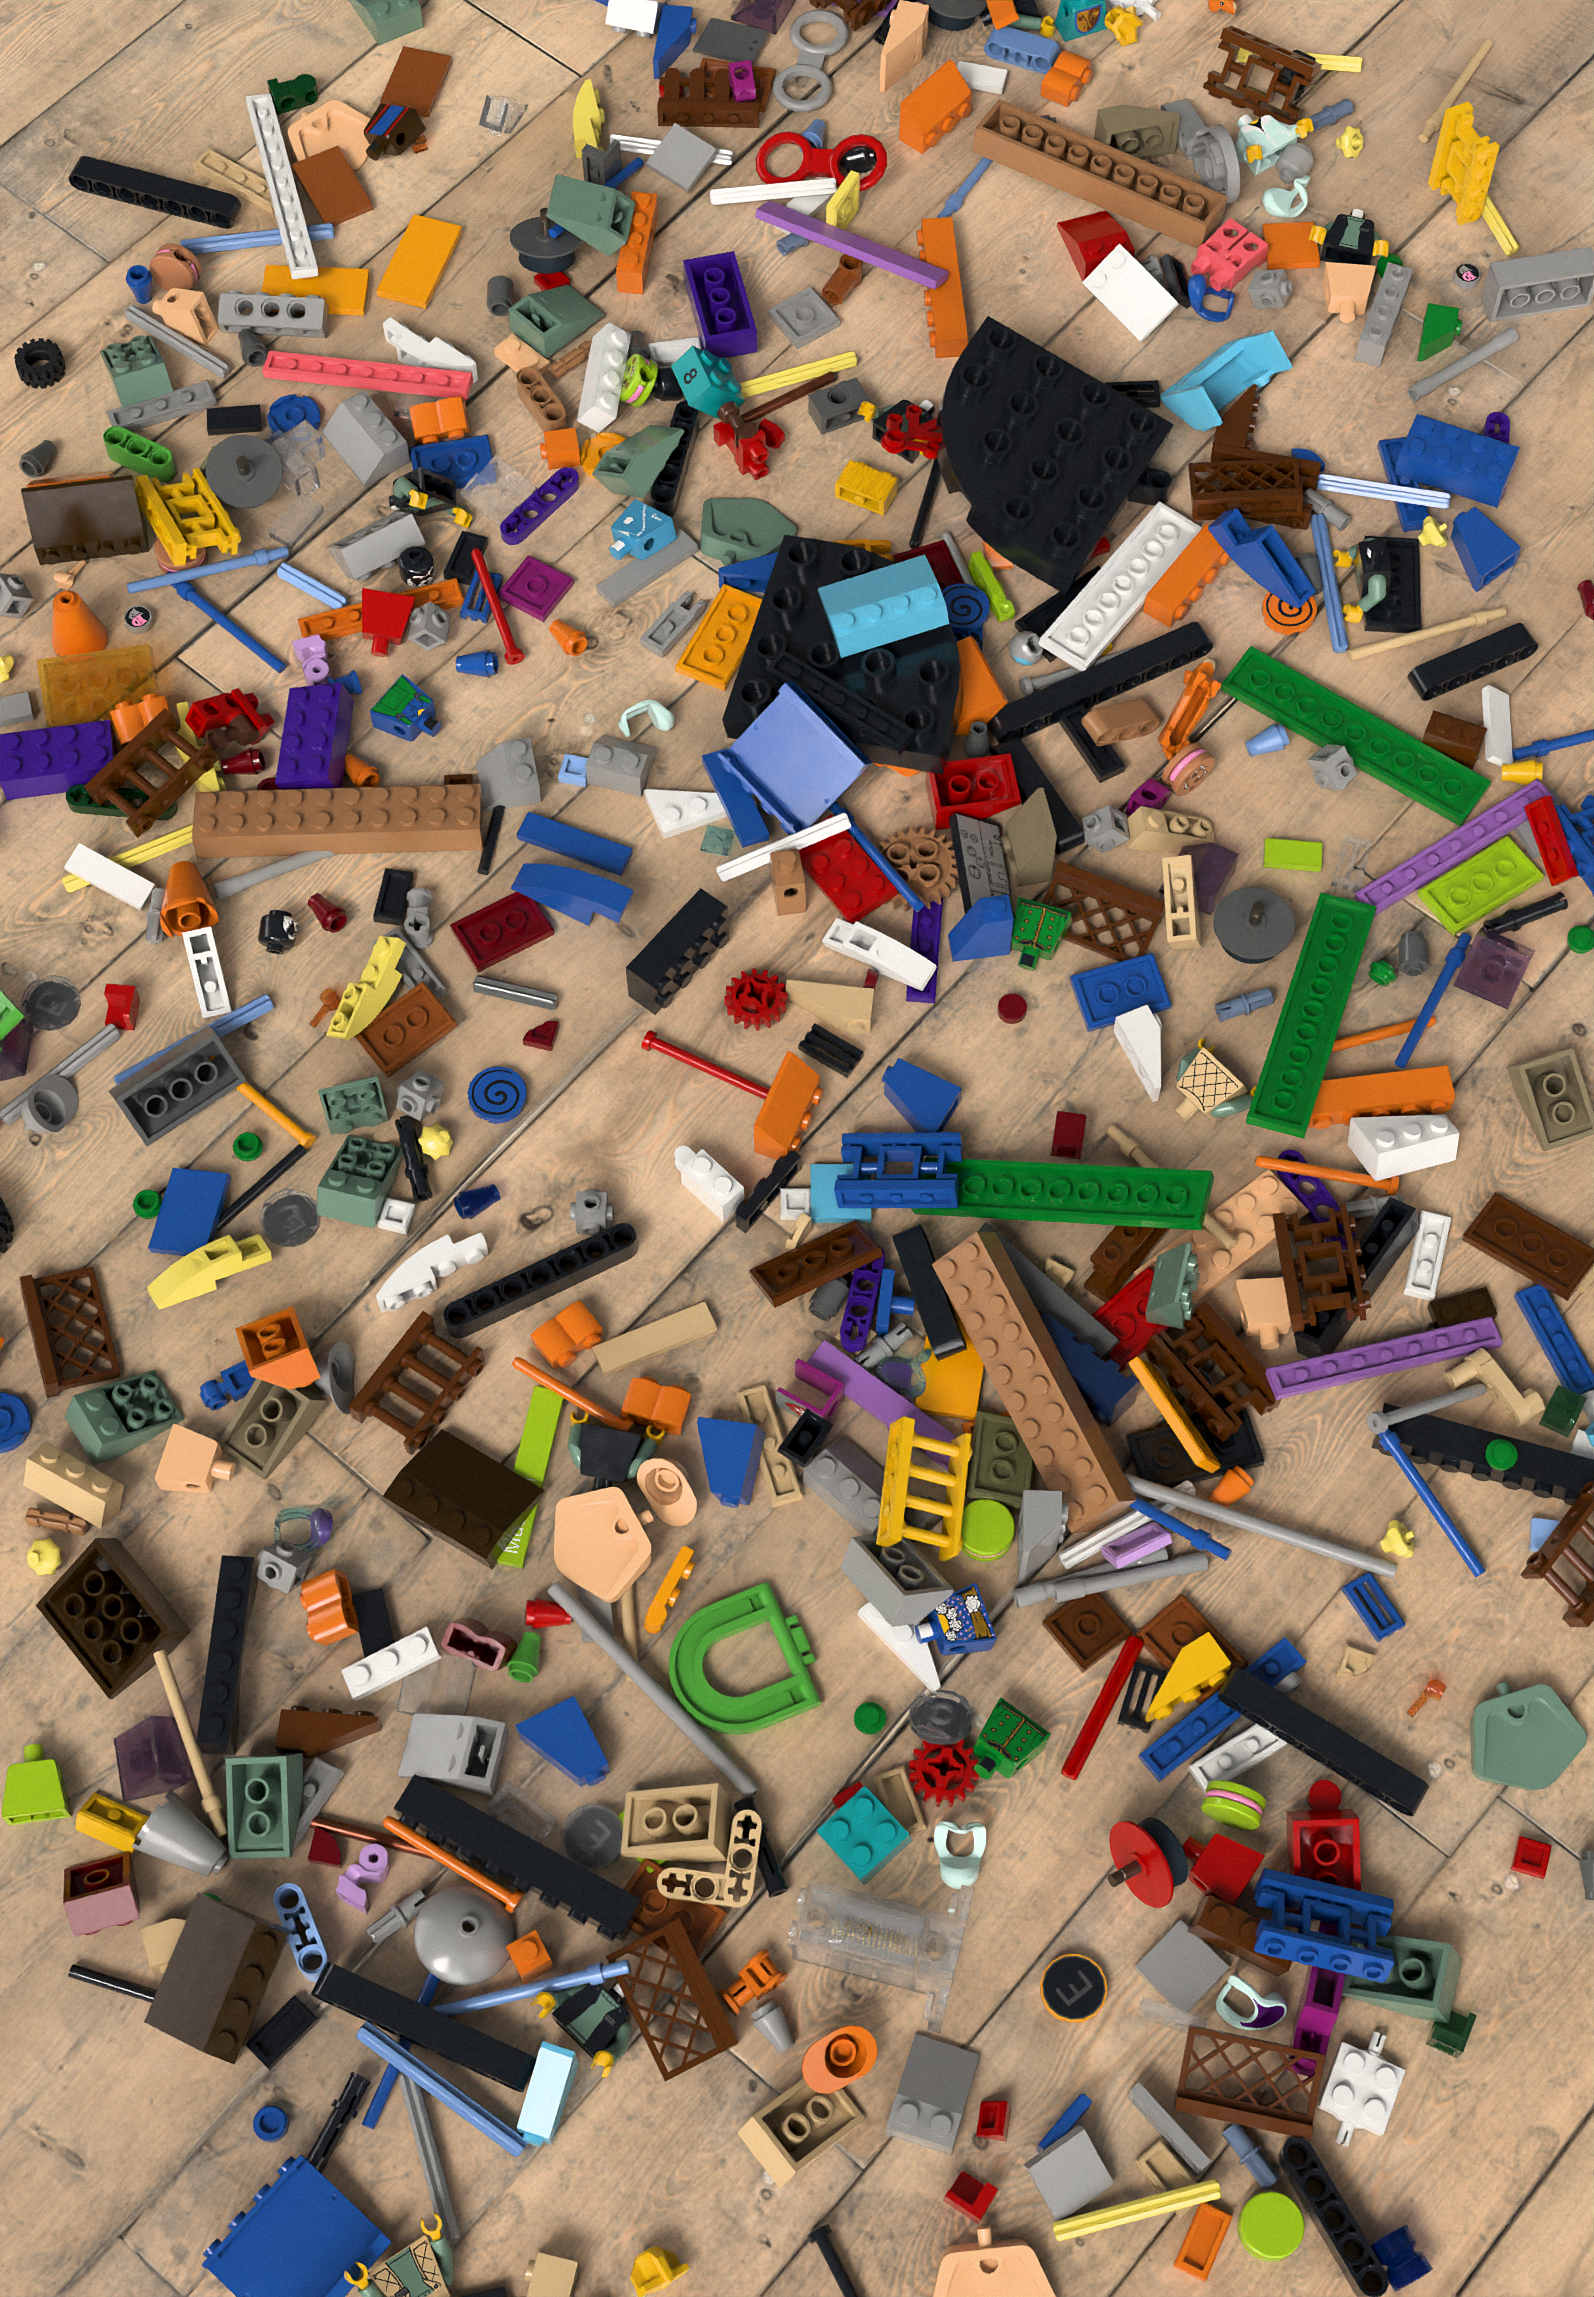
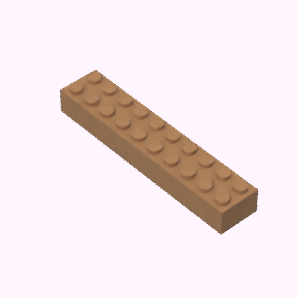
[972,99,1228,249]
[192,784,484,859]
[932,1231,1137,1533]

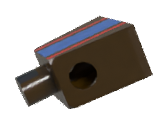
[364,103,426,161]

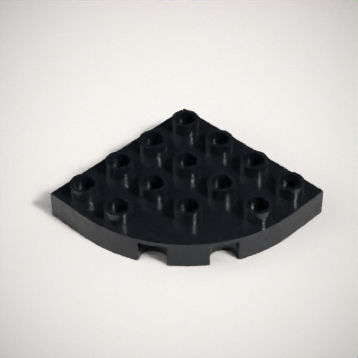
[936,316,1174,595]
[722,535,963,774]

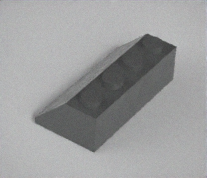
[109,1026,247,1146]

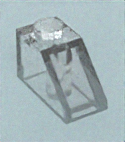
[479,94,528,137]

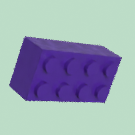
[683,251,757,358]
[275,683,354,790]
[0,720,117,800]

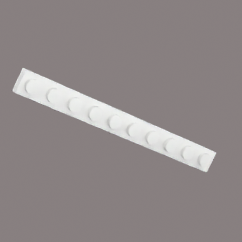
[246,93,318,279]

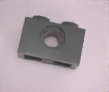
[808,377,870,435]

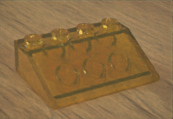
[36,644,159,734]

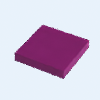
[498,555,574,622]

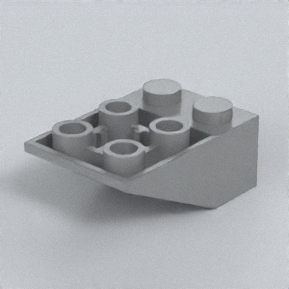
[397,1713,509,1796]

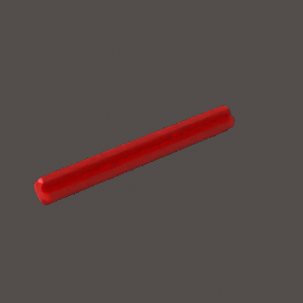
[1061,1635,1144,1780]

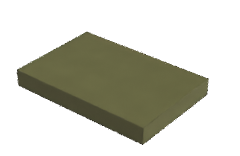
[965,1410,1034,1509]

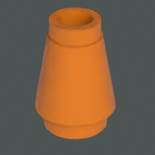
[549,619,588,656]
[344,754,380,787]
[1208,1466,1254,1507]

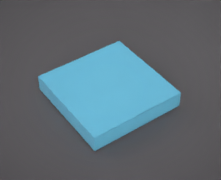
[810,1164,871,1223]

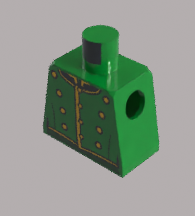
[1012,897,1073,971]
[973,1698,1051,1780]

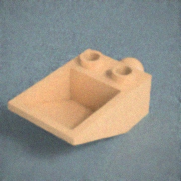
[880,0,929,92]

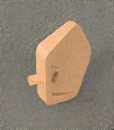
[287,100,371,171]
[554,1487,654,1603]
[932,2226,1056,2297]

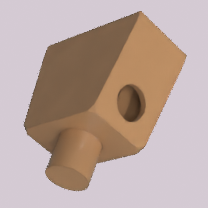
[769,848,806,916]

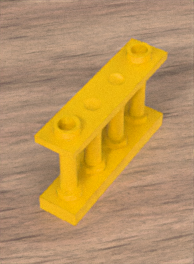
[876,1416,972,1562]

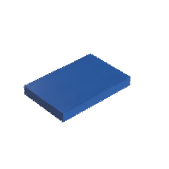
[409,434,497,489]
[1069,953,1172,1032]
[148,1168,232,1256]

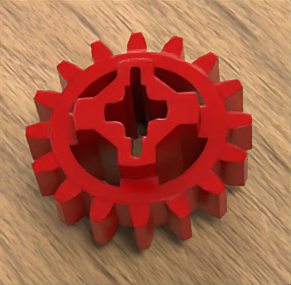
[724,968,788,1031]
[908,1734,979,1807]

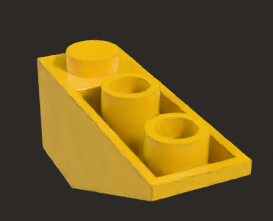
[1145,1632,1231,1723]

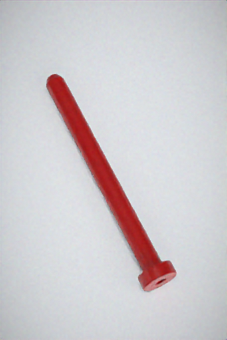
[471,548,525,665]
[641,1030,770,1100]

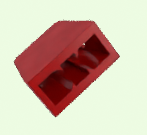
[362,588,415,657]
[1182,1833,1265,1906]

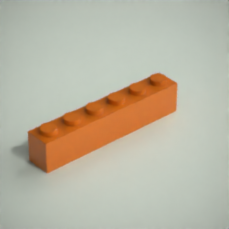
[916,217,968,358]
[1308,1065,1456,1129]

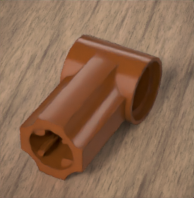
[822,254,863,306]

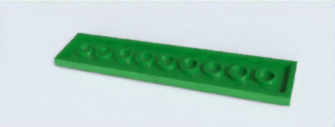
[1220,646,1492,827]
[1246,892,1377,1139]
[911,1157,1214,1230]

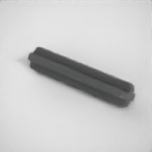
[473,975,558,1010]

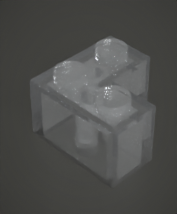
[269,420,326,500]

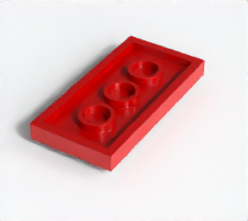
[799,814,898,924]

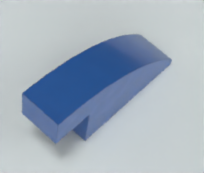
[1208,508,1316,608]
[511,863,634,926]

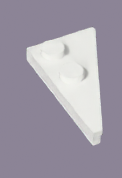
[643,789,756,839]
[858,1602,941,1695]

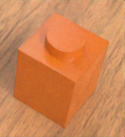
[540,427,581,470]
[506,1930,554,1984]

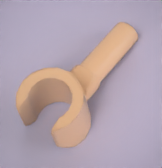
[54,560,86,590]

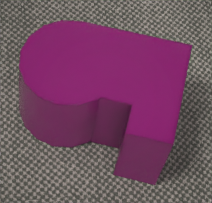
[728,60,756,102]
[1125,778,1171,816]

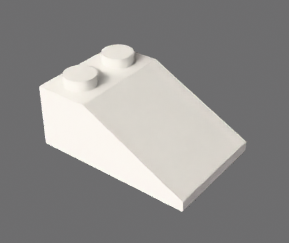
[1082,244,1179,343]

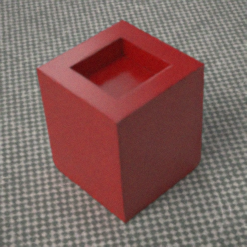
[104,983,140,1031]
[944,2172,999,2225]

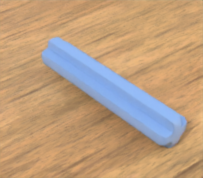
[277,562,348,609]

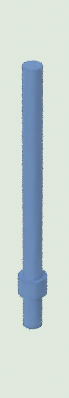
[937,157,993,218]
[126,546,289,594]
[434,1959,631,2017]

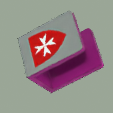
[776,1358,844,1422]

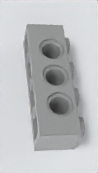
[1355,262,1413,367]
[217,290,329,338]

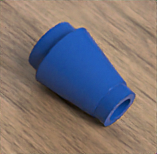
[126,265,152,304]
[456,650,499,678]

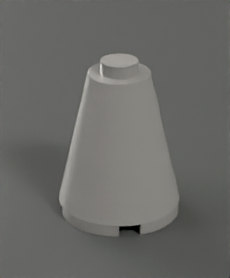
[132,1790,229,1877]

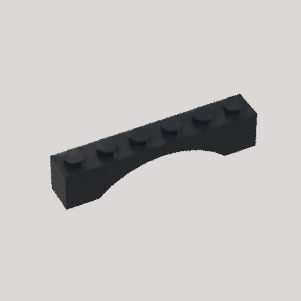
[196,1555,258,1755]

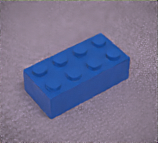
[1395,414,1520,508]

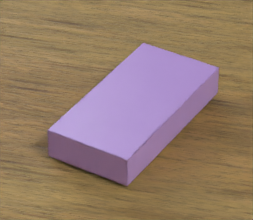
[1100,1521,1172,1569]

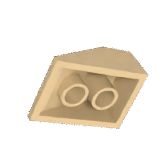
[621,1783,732,1864]
[738,2079,866,2189]

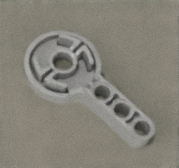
[1160,99,1240,204]

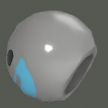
[1008,631,1044,666]

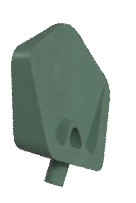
[700,498,797,566]
[1470,1682,1587,1790]

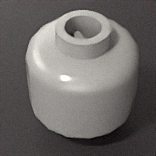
[1276,143,1314,184]

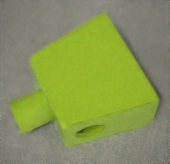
[2,1744,71,1826]

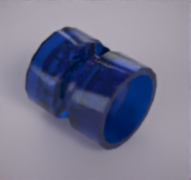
[1370,2224,1434,2292]

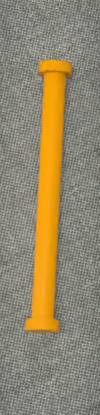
[209,1056,316,1149]

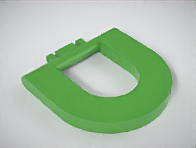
[669,1582,822,1735]

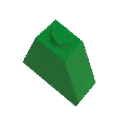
[1417,303,1462,362]

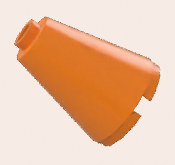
[51,590,108,664]
[160,861,219,940]

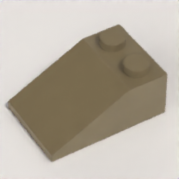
[1094,105,1180,160]
[1001,787,1057,887]
[1507,1048,1594,1151]
[218,1378,327,1479]

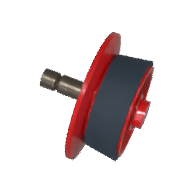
[1108,1817,1188,1908]

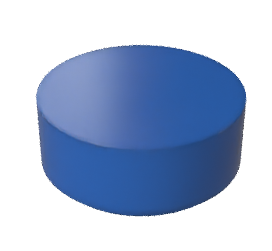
[253,2105,289,2143]

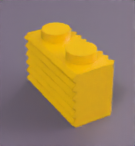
[835,459,898,516]

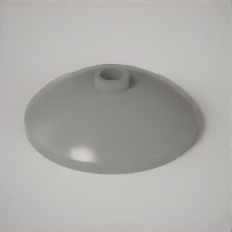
[414,1885,514,1986]

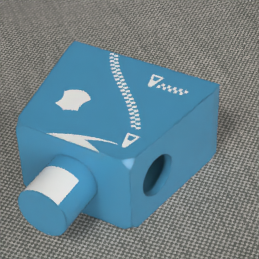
[609,499,677,560]

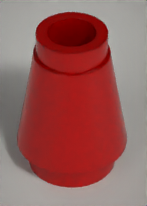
[525,1597,571,1629]

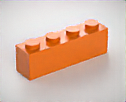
[616,191,659,295]
[1143,524,1231,628]

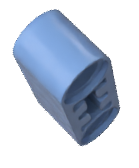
[984,26,1061,74]

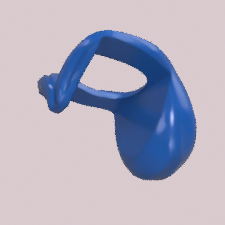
[1188,274,1235,322]

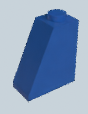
[1451,506,1521,592]
[948,894,1014,962]
[882,1058,962,1133]
[697,1417,765,1508]
[515,1696,610,1787]

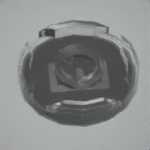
[21,975,81,1031]
[259,1189,321,1247]
[909,1690,974,1745]
[560,1804,623,1871]

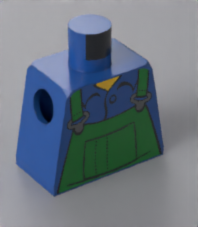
[370,674,441,742]

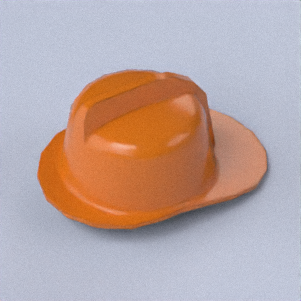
[801,2025,878,2094]

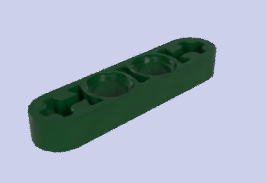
[66,784,177,820]

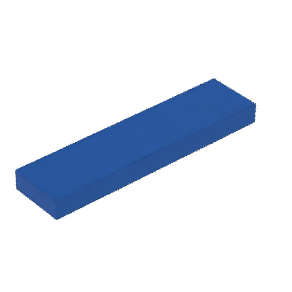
[1377,437,1429,532]
[702,748,769,848]
[517,812,633,876]
[1514,1284,1594,1402]

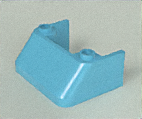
[1160,330,1293,432]

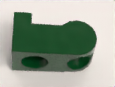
[267,74,319,115]

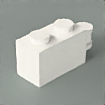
[674,1146,745,1222]

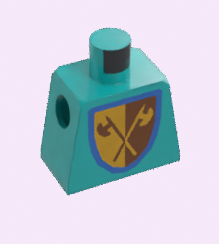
[1055,0,1108,42]

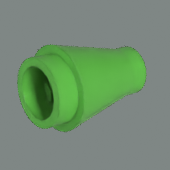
[507,1632,542,1683]

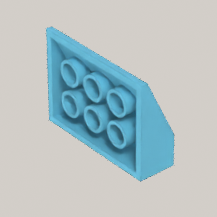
[818,555,949,658]

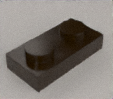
[1427,1287,1497,1329]

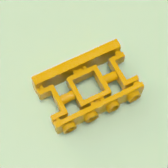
[1428,101,1500,225]
[136,468,241,566]

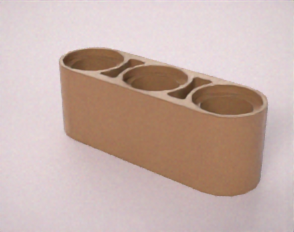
[516,367,568,432]
[1081,698,1161,746]

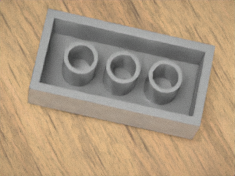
[1481,247,1594,322]

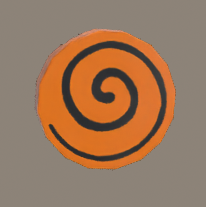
[1261,592,1317,635]

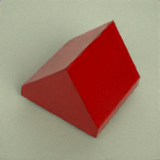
[976,2100,1011,2142]

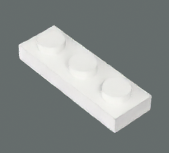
[341,1627,443,1701]

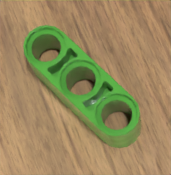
[103,426,176,483]

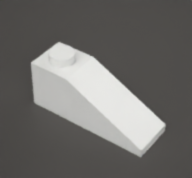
[182,926,232,1018]
[1113,1005,1162,1102]

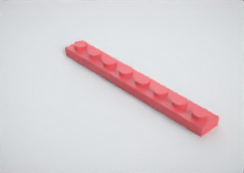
[262,351,474,400]

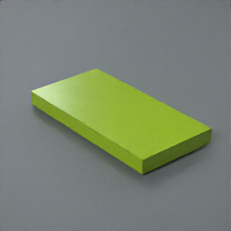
[1417,835,1544,937]

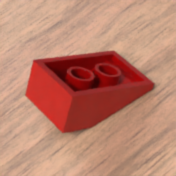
[1057,211,1135,281]
[925,753,1021,830]
[1286,1809,1361,1914]

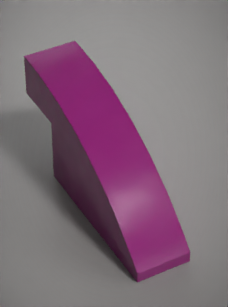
[1285,1921,1351,2077]

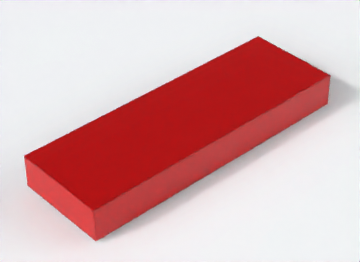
[1524,795,1579,887]

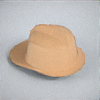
[637,1457,697,1527]

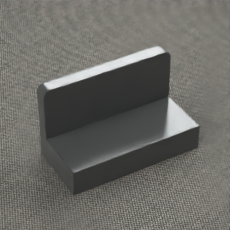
[582,139,622,186]

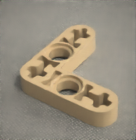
[657,1809,762,1908]

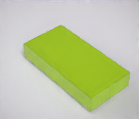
[1263,838,1322,872]

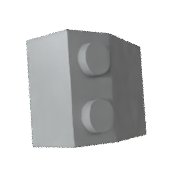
[885,2034,980,2156]

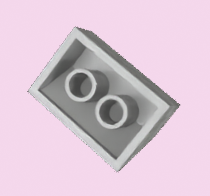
[322,390,410,487]
[327,511,426,581]
[803,1438,908,1536]
[1018,1490,1068,1583]
[840,1534,954,1627]

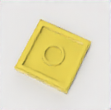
[826,170,860,230]

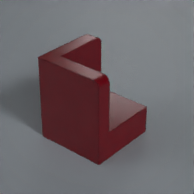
[1051,1111,1087,1160]

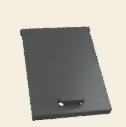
[693,18,770,66]

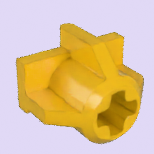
[1104,4,1143,47]
[630,2246,690,2297]

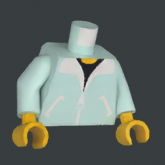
[1235,114,1314,175]

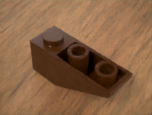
[1210,384,1260,459]
[275,1706,382,1759]

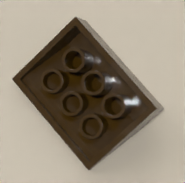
[21,475,149,565]
[383,1429,545,1570]
[36,1538,191,1699]
[144,1893,292,2065]

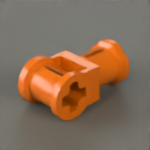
[717,1949,788,2016]

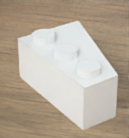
[1347,1115,1460,1181]

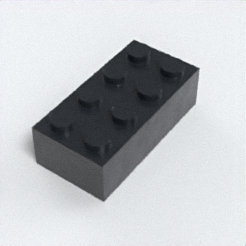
[626,888,730,1015]

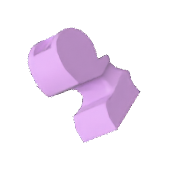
[292,634,331,686]
[336,1844,390,1915]

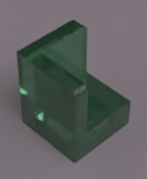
[1539,1385,1587,1437]
[1426,2011,1477,2058]

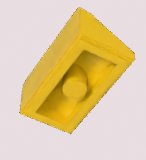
[75,1792,149,1855]

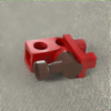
[713,401,769,480]
[185,688,274,752]

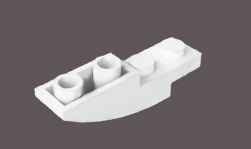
[383,317,478,383]
[822,918,937,991]
[376,1232,489,1313]

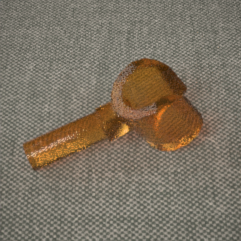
[411,135,428,154]
[309,988,340,1028]
[1407,1679,1447,1717]

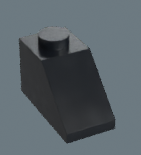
[777,1408,833,1468]

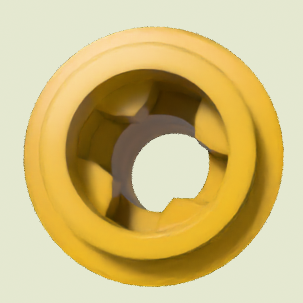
[1502,759,1543,785]

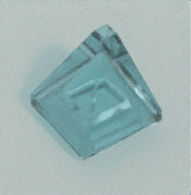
[700,825,735,856]

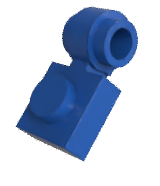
[199,1360,256,1411]

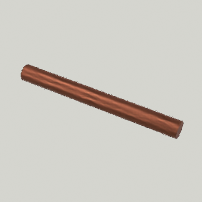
[739,371,835,423]
[309,1816,434,1860]

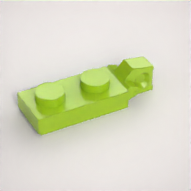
[968,550,1015,623]

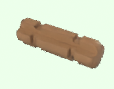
[549,341,591,378]
[25,1507,88,1536]

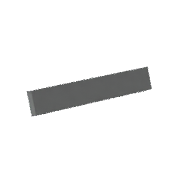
[978,1222,1120,1360]

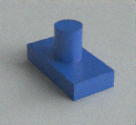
[876,1269,915,1337]

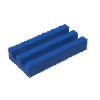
[460,570,503,624]
[1342,1571,1406,1643]
[1037,2093,1092,2153]

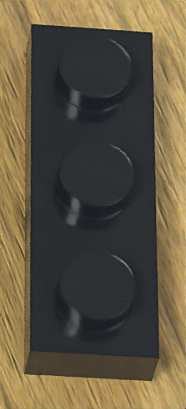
[1057,703,1125,783]
[735,1149,801,1233]

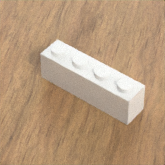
[577,322,631,433]

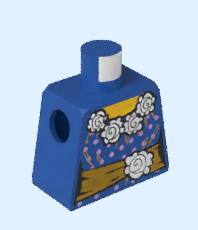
[915,1583,997,1655]

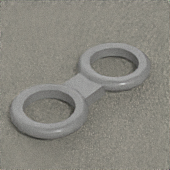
[773,10,848,112]

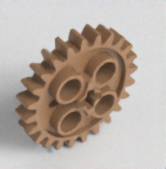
[871,827,959,912]

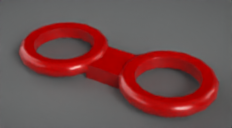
[756,131,887,192]

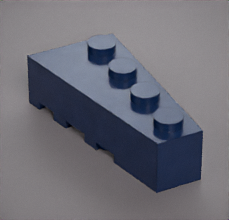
[1040,1312,1140,1428]

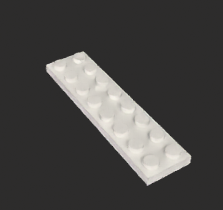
[1039,501,1202,672]

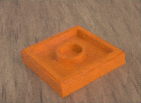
[1262,222,1320,270]

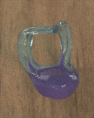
[875,1348,931,1398]
[274,1508,333,1554]

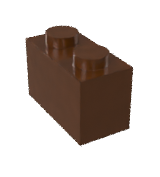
[1422,710,1487,769]

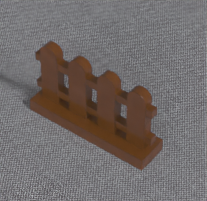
[657,68,761,128]

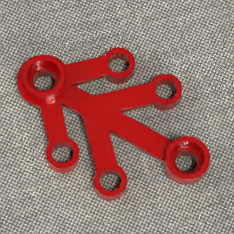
[880,405,942,459]

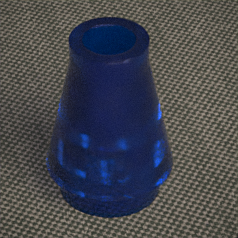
[453,1184,501,1220]

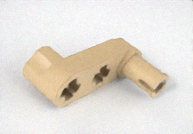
[1443,1348,1546,1428]

